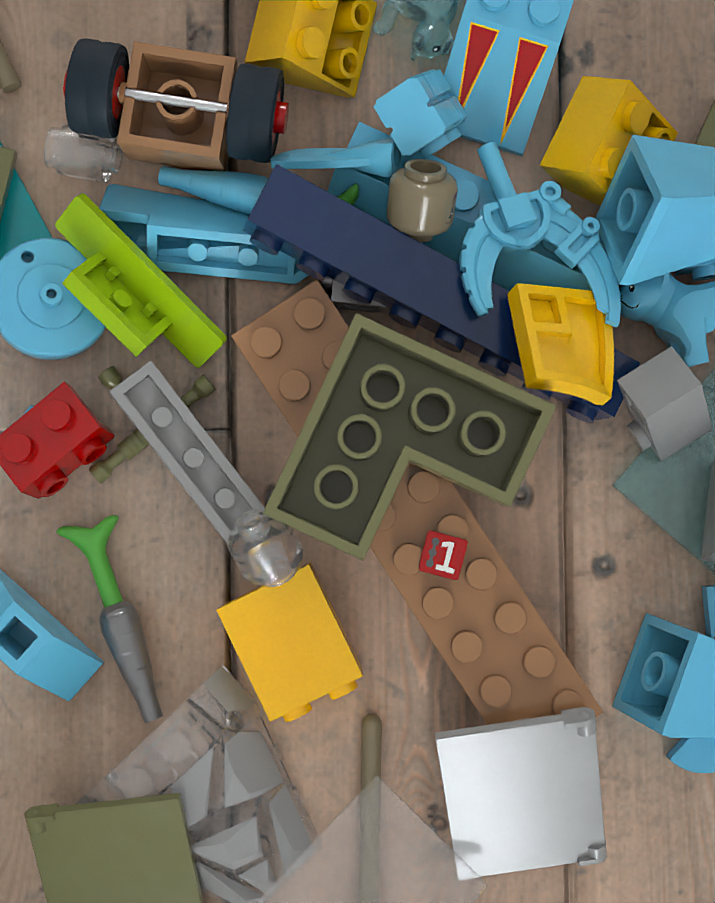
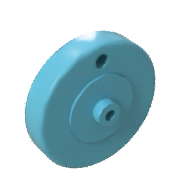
[0,238,106,360]

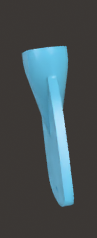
[271,138,401,177]

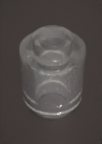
[44,124,123,183]

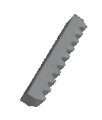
[109,361,276,554]

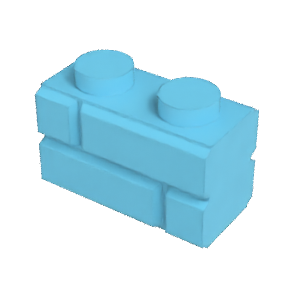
[373,69,467,159]

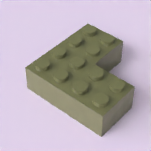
[263,313,557,560]

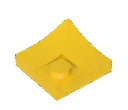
[507,283,614,405]

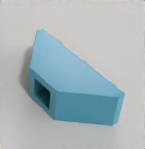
[0,569,104,701]

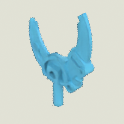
[459,142,621,328]

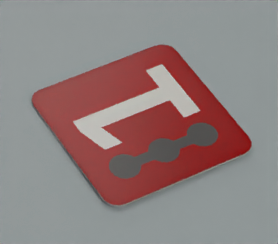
[418,531,468,580]

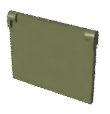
[24,793,204,903]

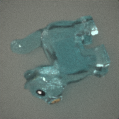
[373,0,465,61]

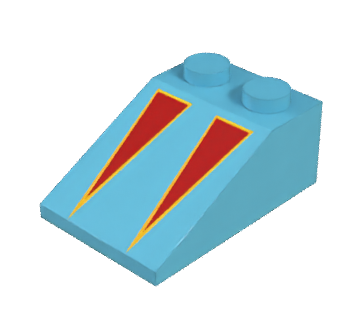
[444,0,574,156]

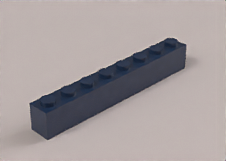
[243,164,640,423]

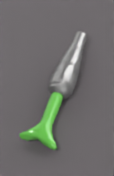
[56,515,163,723]

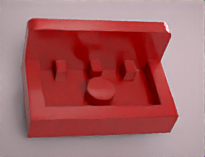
[0,381,115,499]

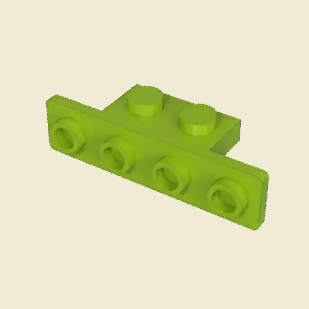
[55,193,227,368]

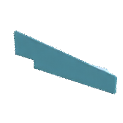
[99,184,308,284]

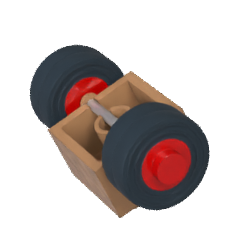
[63,38,289,171]

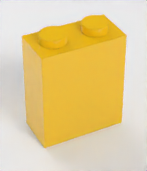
[216,562,363,723]

